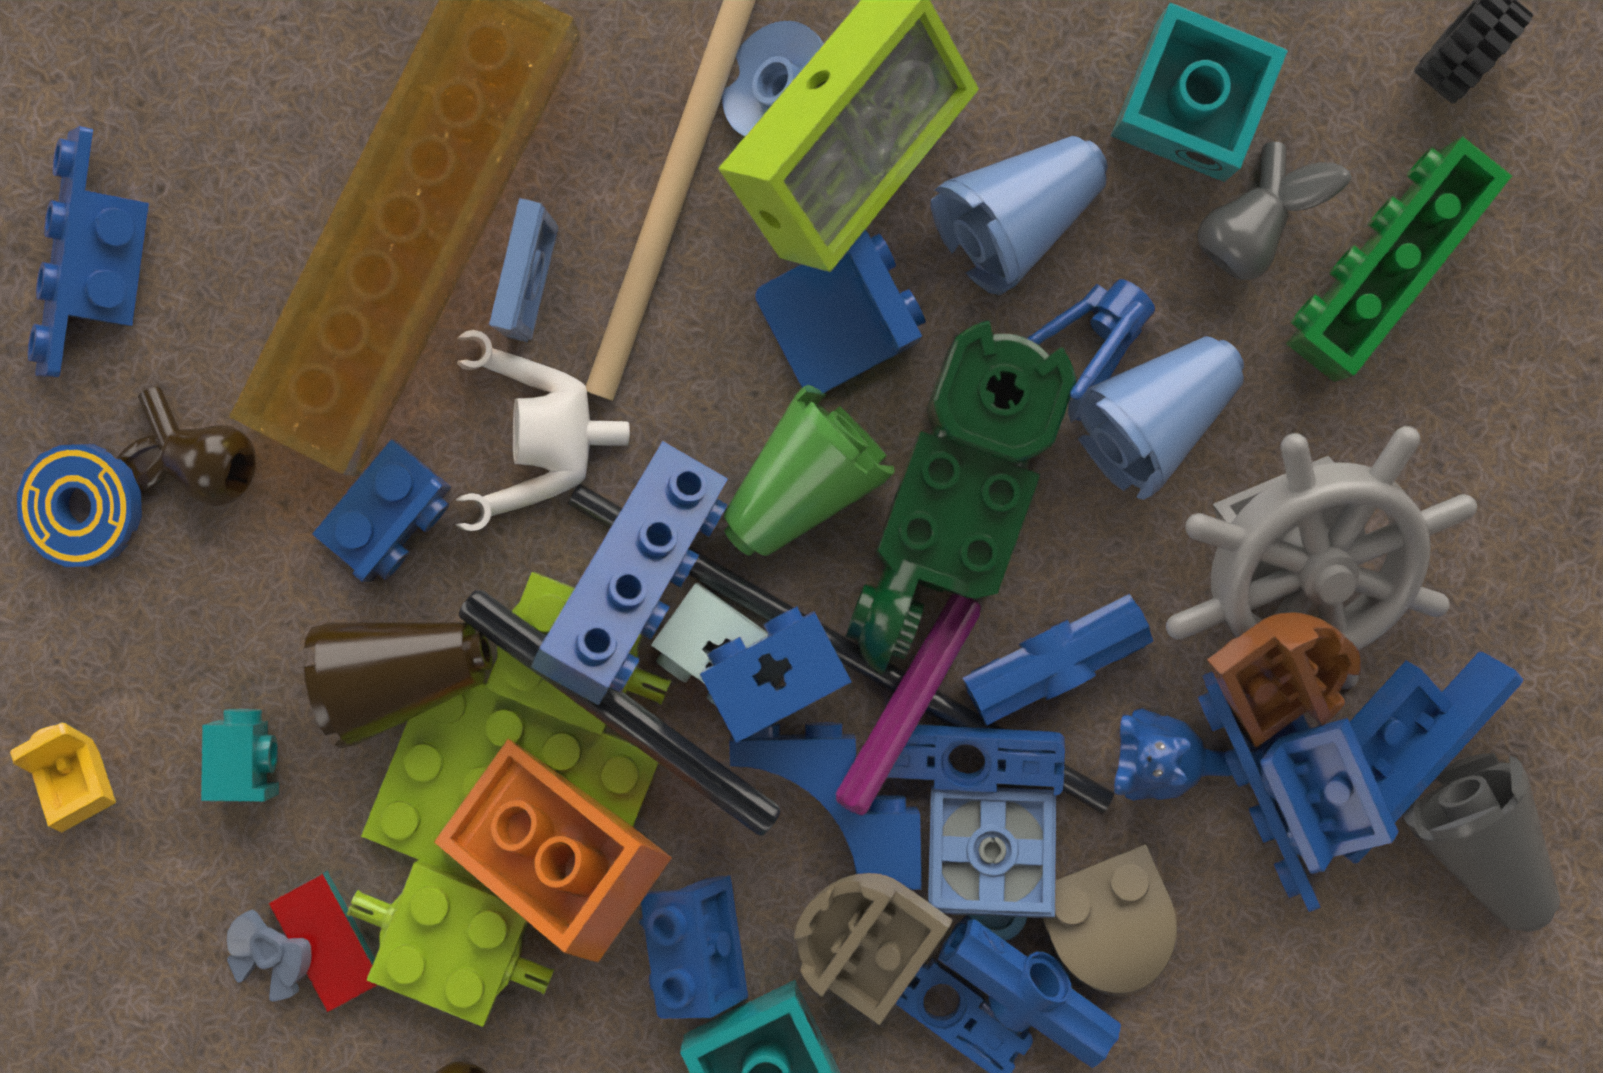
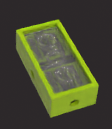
[718,0,979,272]

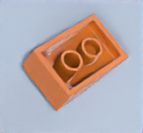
[434,739,672,962]

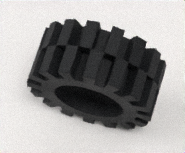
[1414,0,1534,104]

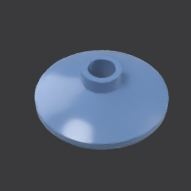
[722,21,824,137]

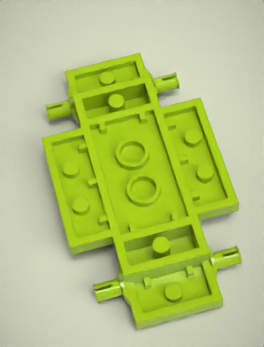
[347,572,671,1027]

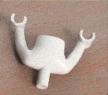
[456,330,630,531]

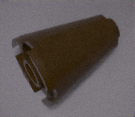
[304,622,492,748]

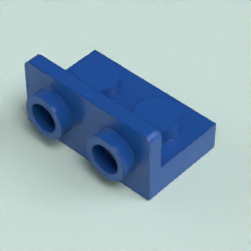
[312,439,451,582]
[641,875,748,1019]

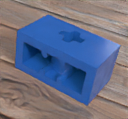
[700,607,851,743]

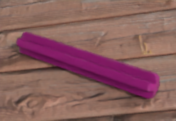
[836,593,981,815]

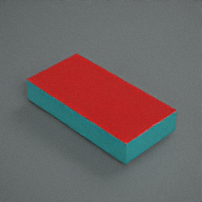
[269,871,377,1012]

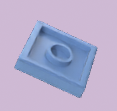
[489,198,559,342]

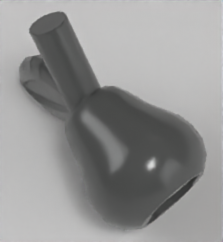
[1197,142,1352,280]

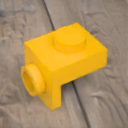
[10,723,116,833]

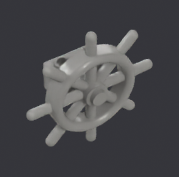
[1166,426,1477,689]

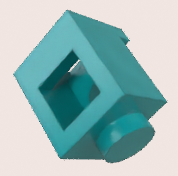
[201,708,279,802]

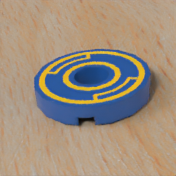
[17,444,142,567]

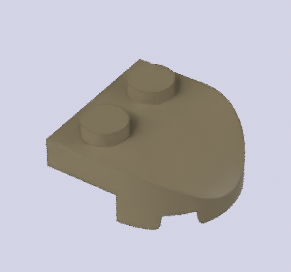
[1041,844,1177,996]
[794,873,953,1025]

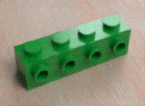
[1286,136,1512,382]

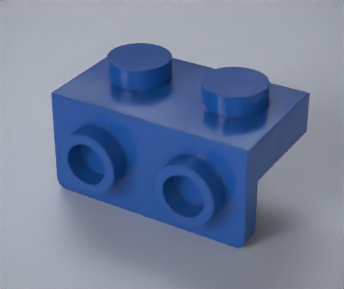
[1261,718,1398,874]

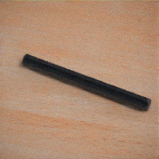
[458,590,780,836]

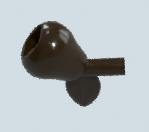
[117,387,256,506]

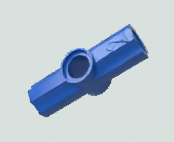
[962,594,1154,725]
[938,915,1121,1068]

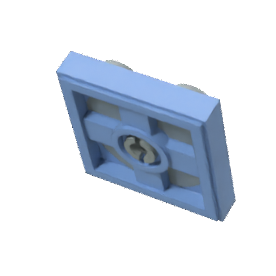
[928,786,1056,918]

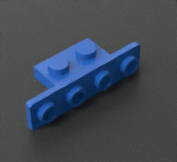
[28,126,149,377]
[1343,652,1523,863]
[1198,672,1321,912]

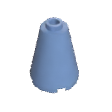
[930,136,1108,295]
[1068,336,1244,500]

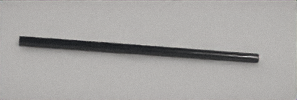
[568,484,1114,814]

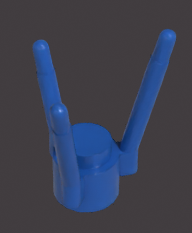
[1027,279,1155,421]

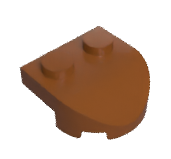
[1207,612,1361,748]

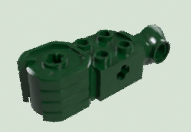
[845,320,1076,675]

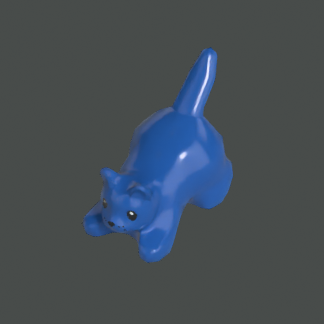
[1114,709,1232,801]

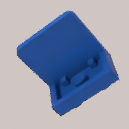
[755,229,926,393]

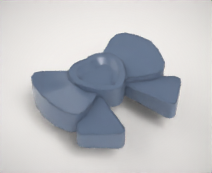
[227,910,312,1002]

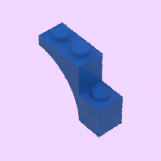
[729,722,921,890]

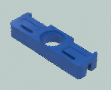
[887,725,1065,796]
[895,958,1033,1073]

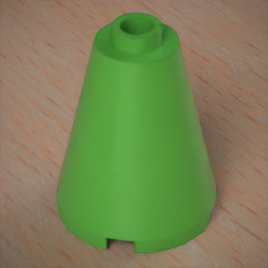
[724,384,895,556]

